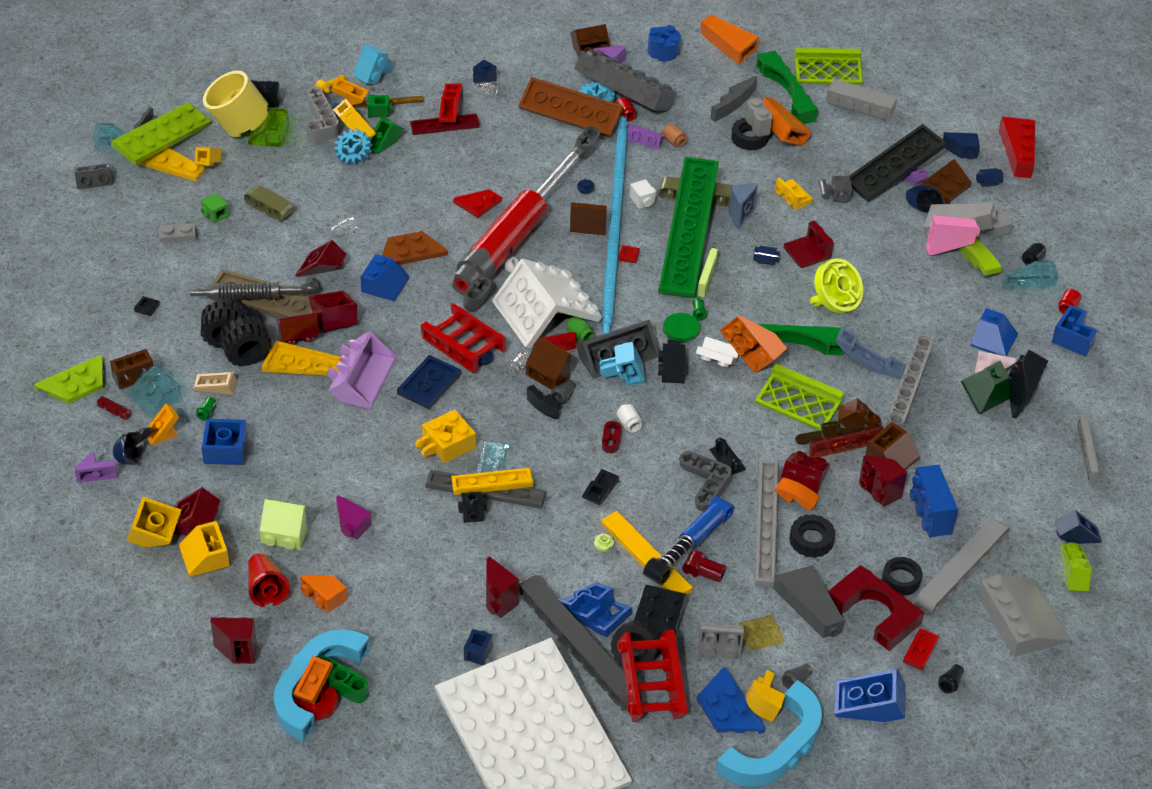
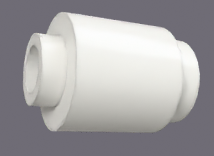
[617,404,642,433]

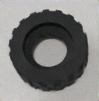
[731,118,769,151]
[789,514,835,558]
[610,621,659,667]

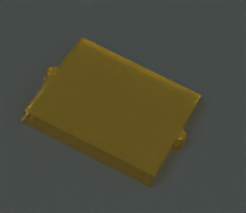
[738,615,785,651]

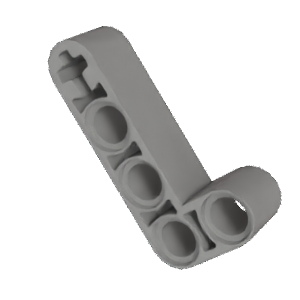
[307,87,339,143]

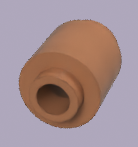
[662,124,687,148]

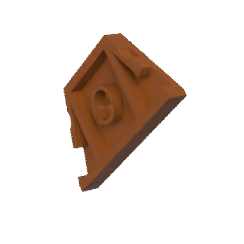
[382,231,448,265]

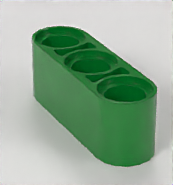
[318,656,368,703]

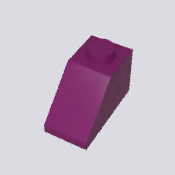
[336,495,372,540]

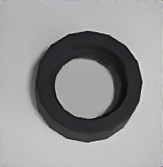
[882,557,922,596]

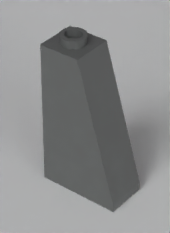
[773,565,844,638]

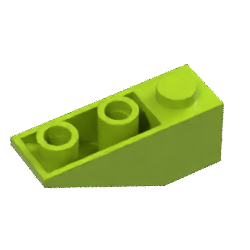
[1061,542,1092,591]

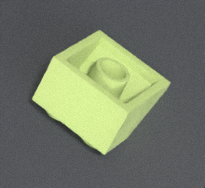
[260,499,307,550]

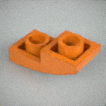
[774,478,820,511]

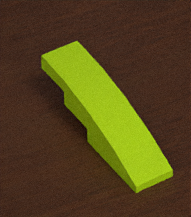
[958,239,1002,276]

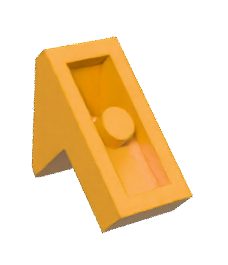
[331,77,369,105]
[147,404,179,445]

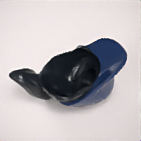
[906,186,951,213]
[112,427,153,465]

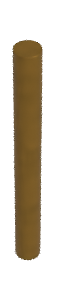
[356,96,423,108]

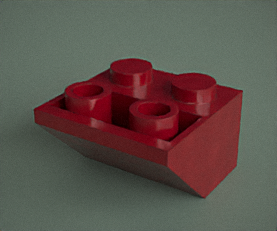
[859,455,907,507]
[210,617,257,664]

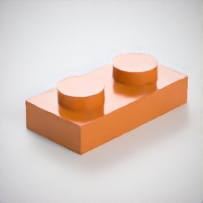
[293,656,333,704]

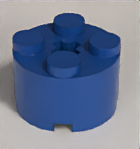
[648,25,681,61]

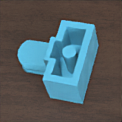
[353,45,393,84]
[599,342,645,385]

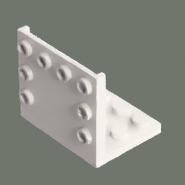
[492,258,602,348]

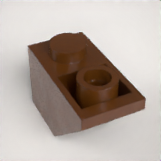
[838,398,881,434]

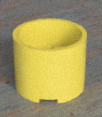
[203,71,269,137]

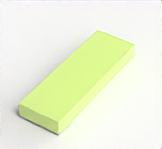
[698,248,718,297]

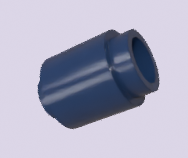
[976,168,1003,187]
[753,245,780,265]

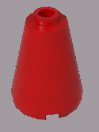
[248,553,290,607]

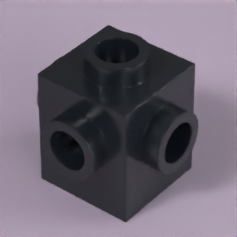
[458,491,487,523]

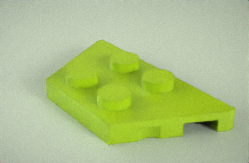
[34,355,103,404]

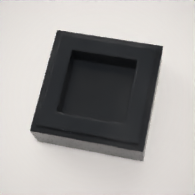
[134,296,160,316]

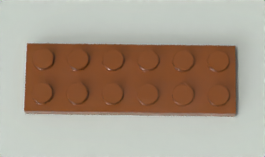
[518,77,624,138]

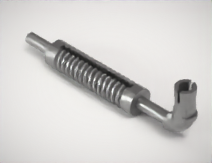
[190,277,318,300]

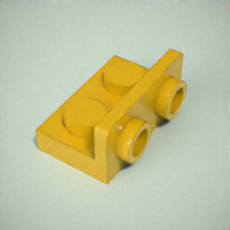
[775,177,813,210]

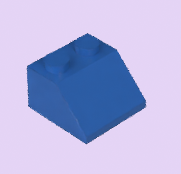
[360,254,410,301]

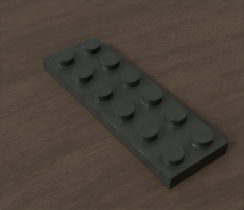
[849,124,946,202]

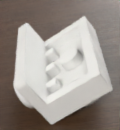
[696,337,739,368]

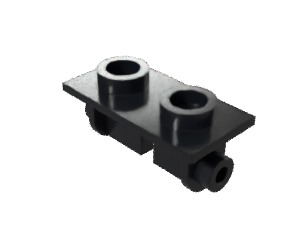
[709,437,746,475]

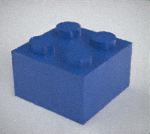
[201,419,248,465]

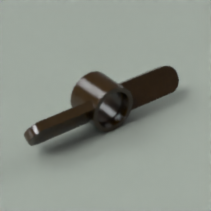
[795,421,869,445]

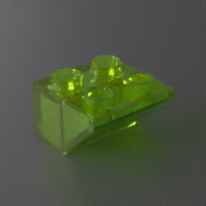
[248,108,289,147]

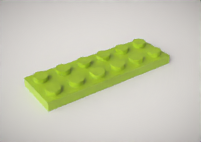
[111,102,211,165]

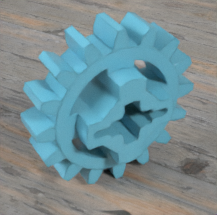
[579,81,615,102]
[334,128,372,165]

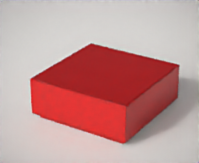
[618,245,640,264]

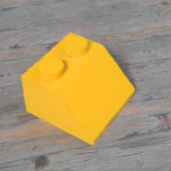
[126,496,181,548]

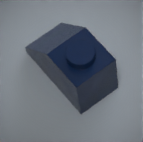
[943,132,980,159]
[1055,509,1102,544]

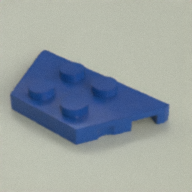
[697,667,765,734]

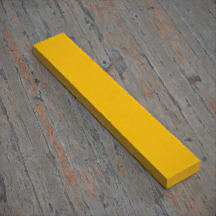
[601,511,693,595]

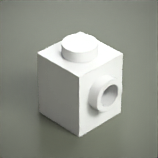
[630,179,657,209]

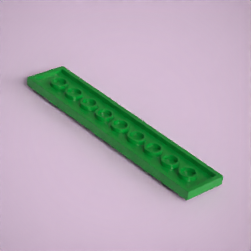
[658,157,719,298]

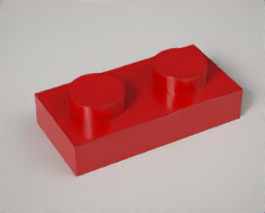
[903,628,939,671]

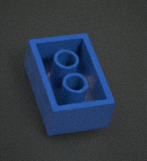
[910,464,958,538]

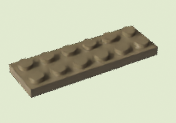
[206,269,313,319]

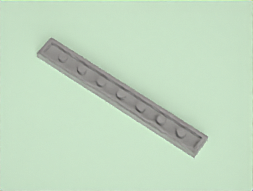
[754,460,779,587]

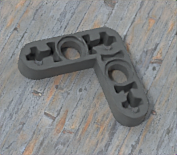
[679,451,732,512]

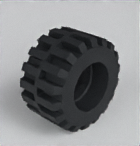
[200,300,248,349]
[219,316,272,367]

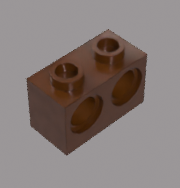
[110,349,155,389]

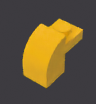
[746,670,785,722]

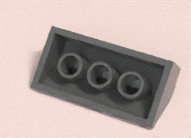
[575,320,659,378]

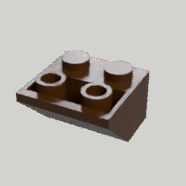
[570,24,611,57]
[526,337,570,390]
[866,422,920,470]

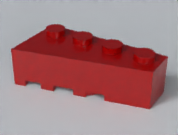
[998,116,1036,178]

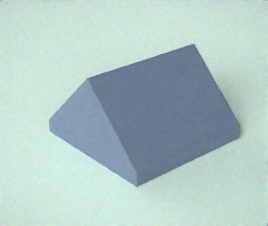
[729,183,758,229]

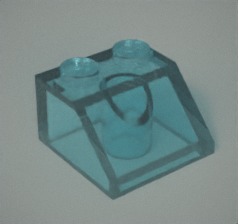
[128,364,182,418]

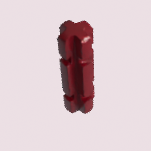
[97,396,132,420]

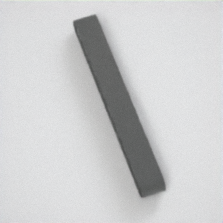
[519,573,642,711]

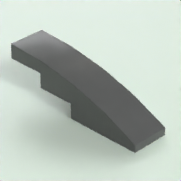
[710,76,757,122]

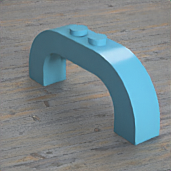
[274,630,370,742]
[716,680,822,786]

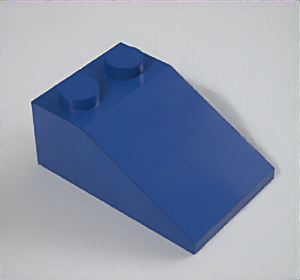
[834,669,905,722]

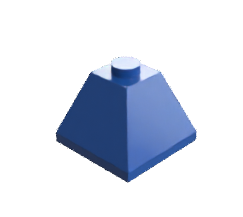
[970,308,1018,356]

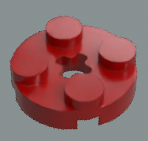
[294,682,338,721]

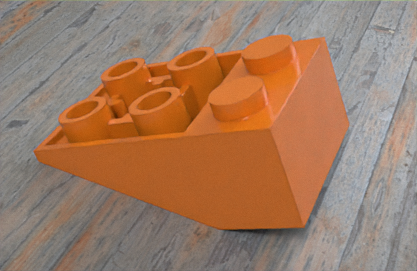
[719,315,787,373]

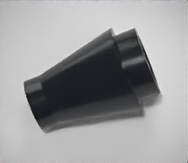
[938,664,964,694]

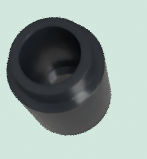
[1022,243,1046,267]

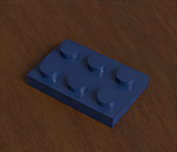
[397,355,461,409]

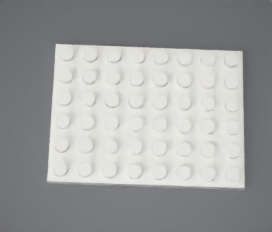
[434,638,632,789]

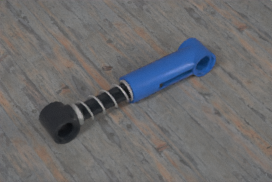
[643,496,734,585]

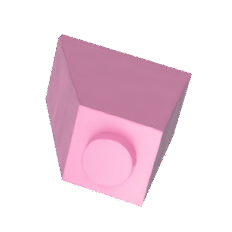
[926,215,980,255]

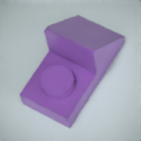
[75,451,118,483]

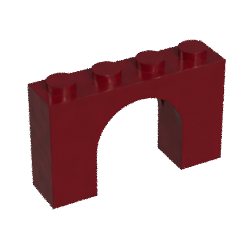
[828,565,924,651]

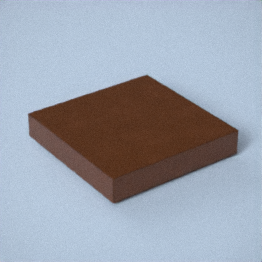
[570,202,607,235]

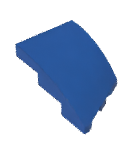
[557,582,632,637]

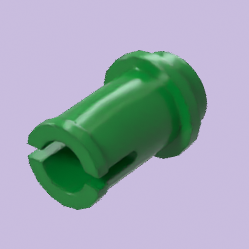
[692,298,707,321]
[196,397,217,420]

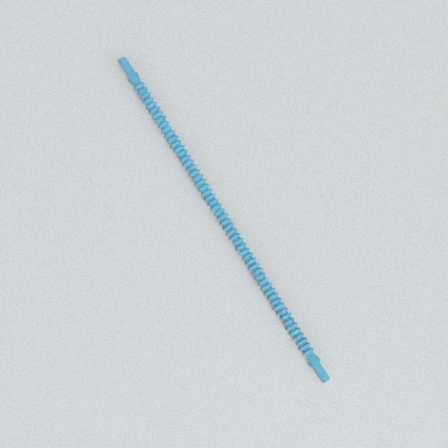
[602,115,628,334]

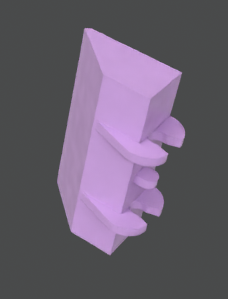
[327,331,397,409]

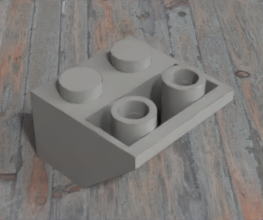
[698,622,744,659]

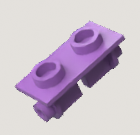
[627,124,664,149]

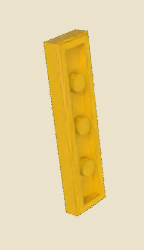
[451,468,533,495]

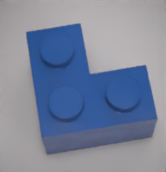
[1052,305,1097,357]

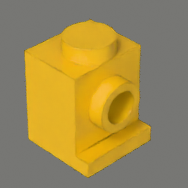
[195,147,222,166]

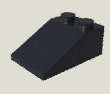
[1008,350,1048,419]

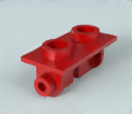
[536,332,577,351]

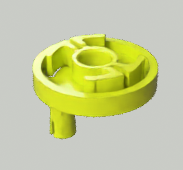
[810,258,863,314]

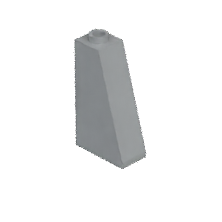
[924,203,998,239]

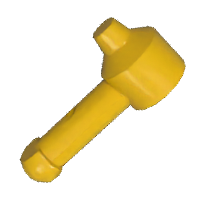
[315,74,347,94]

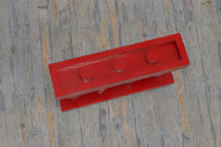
[421,303,506,373]
[618,630,688,722]

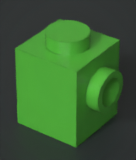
[201,193,229,223]

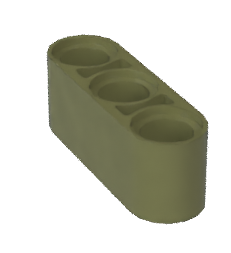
[244,185,294,222]

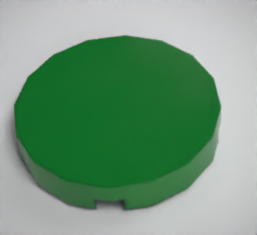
[663,313,700,343]

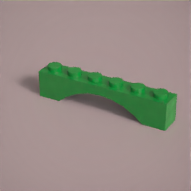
[756,50,818,124]
[758,324,844,356]

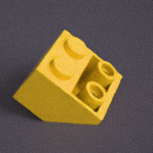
[179,521,229,577]

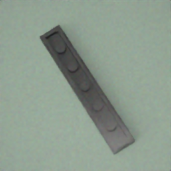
[425,469,546,509]

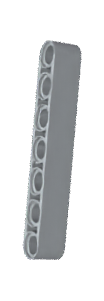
[886,335,933,429]
[915,517,1010,615]

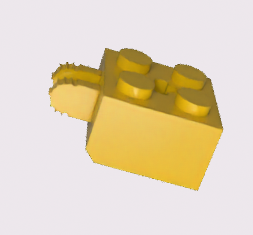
[414,409,476,463]

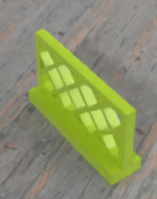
[794,48,863,85]
[755,364,844,430]

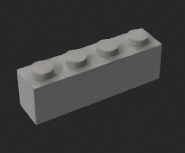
[826,79,897,121]

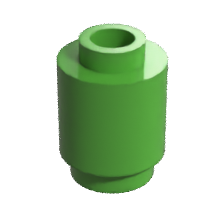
[566,317,594,341]

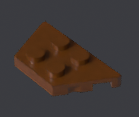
[918,159,972,202]

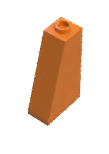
[700,14,759,64]
[762,97,812,146]

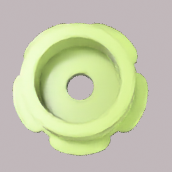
[594,534,614,552]

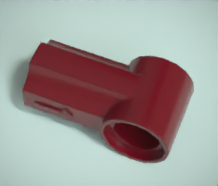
[682,550,726,582]

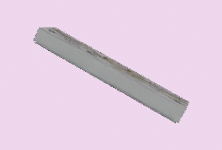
[1077,415,1100,485]

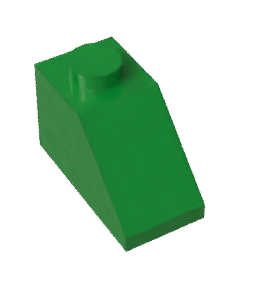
[369,116,404,154]

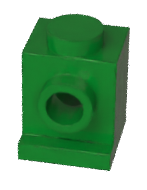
[367,95,393,118]

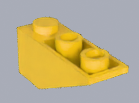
[333,99,376,141]

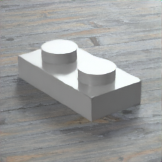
[159,223,196,242]

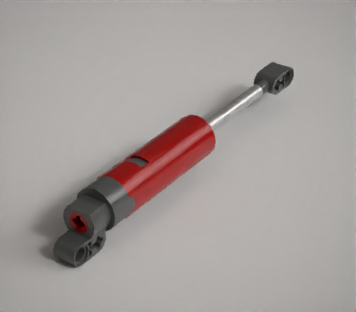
[452,126,600,312]

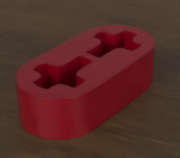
[602,421,621,453]

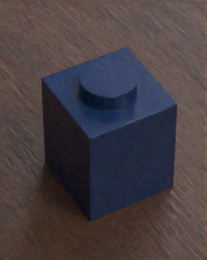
[473,60,496,89]

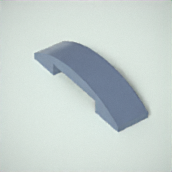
[835,326,906,379]

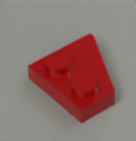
[453,189,502,218]

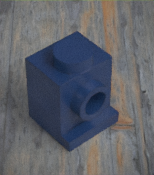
[464,629,492,665]

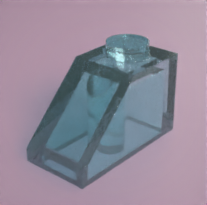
[93,123,126,149]
[476,440,509,473]

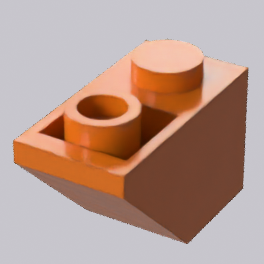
[300,575,347,613]

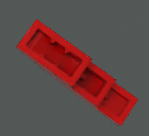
[439,83,462,122]

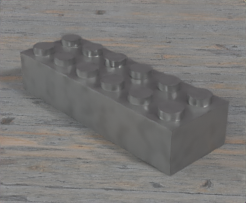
[574,49,677,111]

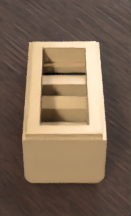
[193,372,237,395]

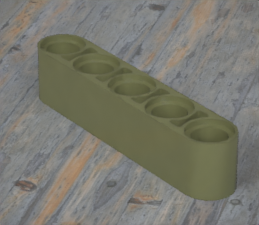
[658,177,735,207]

